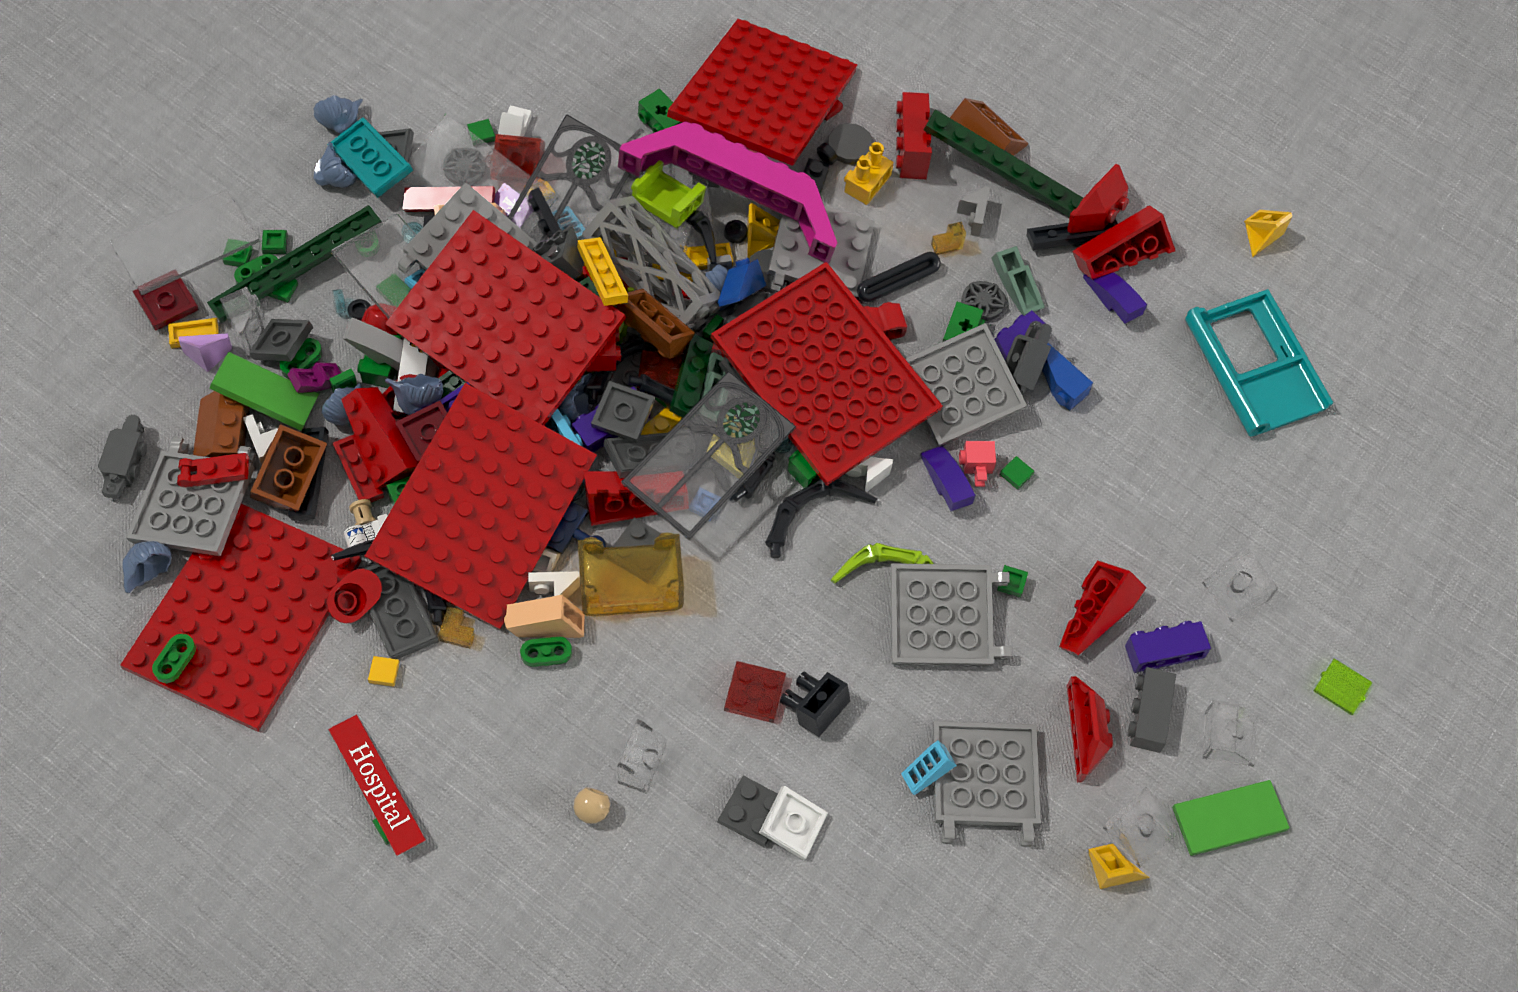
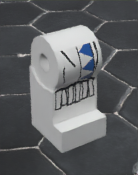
[344,514,387,548]

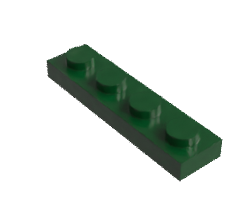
[669,334,713,421]

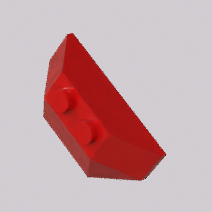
[1067,164,1129,233]
[1067,676,1113,783]

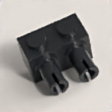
[780,671,850,737]

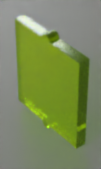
[1313,658,1373,715]

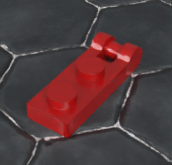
[177,453,249,487]

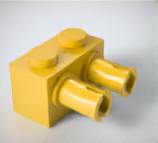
[844,142,894,205]

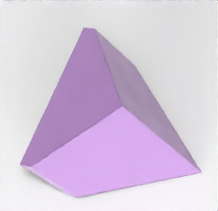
[179,333,232,372]

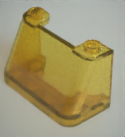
[578,532,684,616]

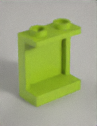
[631,160,706,228]

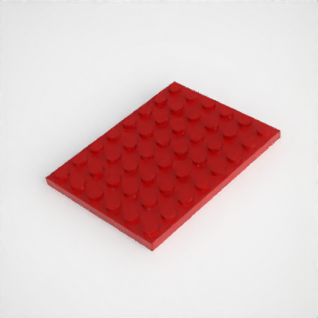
[667,19,858,166]
[385,210,626,425]
[711,262,943,486]
[365,383,597,630]
[120,504,362,732]

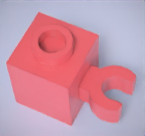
[959,441,996,487]

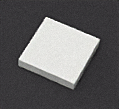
[759,786,828,860]

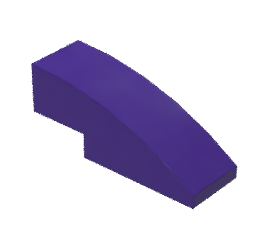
[1083,272,1147,324]
[920,446,976,512]

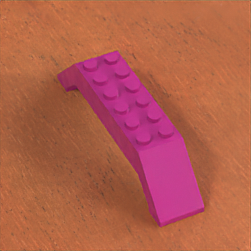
[618,122,837,264]

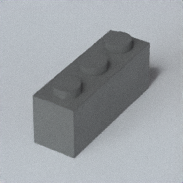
[1127,667,1176,753]

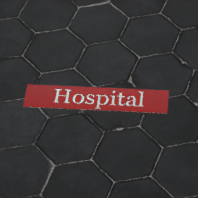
[328,714,426,856]

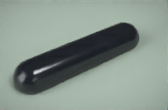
[857,252,941,303]

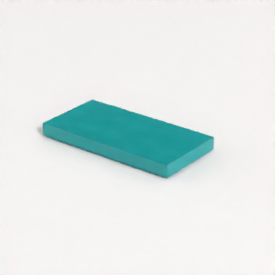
[327,117,414,198]

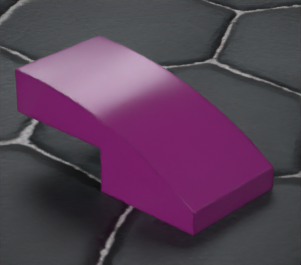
[288,362,341,393]

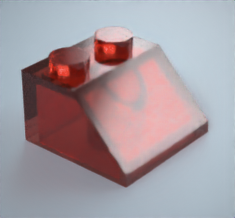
[491,134,545,185]

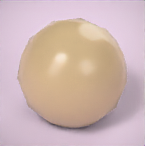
[573,787,610,824]

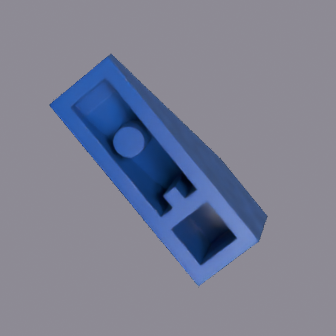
[718,258,767,307]
[1042,343,1093,411]

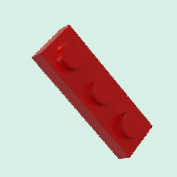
[333,434,384,503]

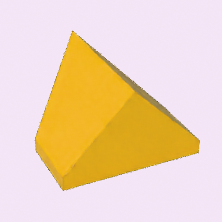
[747,203,780,258]
[1244,210,1293,258]
[1088,844,1150,889]

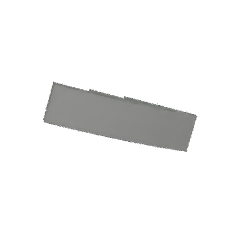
[343,318,437,378]

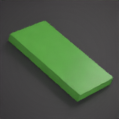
[209,352,319,431]
[1172,780,1290,856]

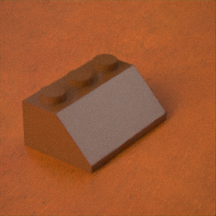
[950,98,1029,156]
[617,289,695,359]
[193,391,250,457]
[250,424,327,512]

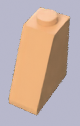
[504,595,585,638]

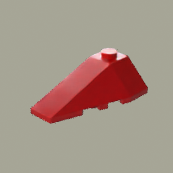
[1059,560,1147,655]

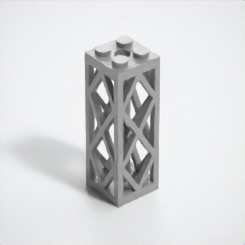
[582,196,721,332]

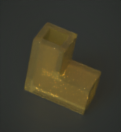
[931,221,966,255]
[438,607,475,649]

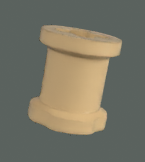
[349,499,376,525]

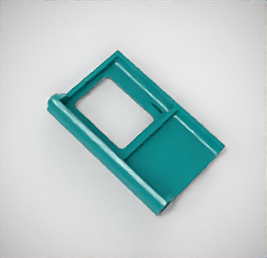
[1185,289,1333,437]

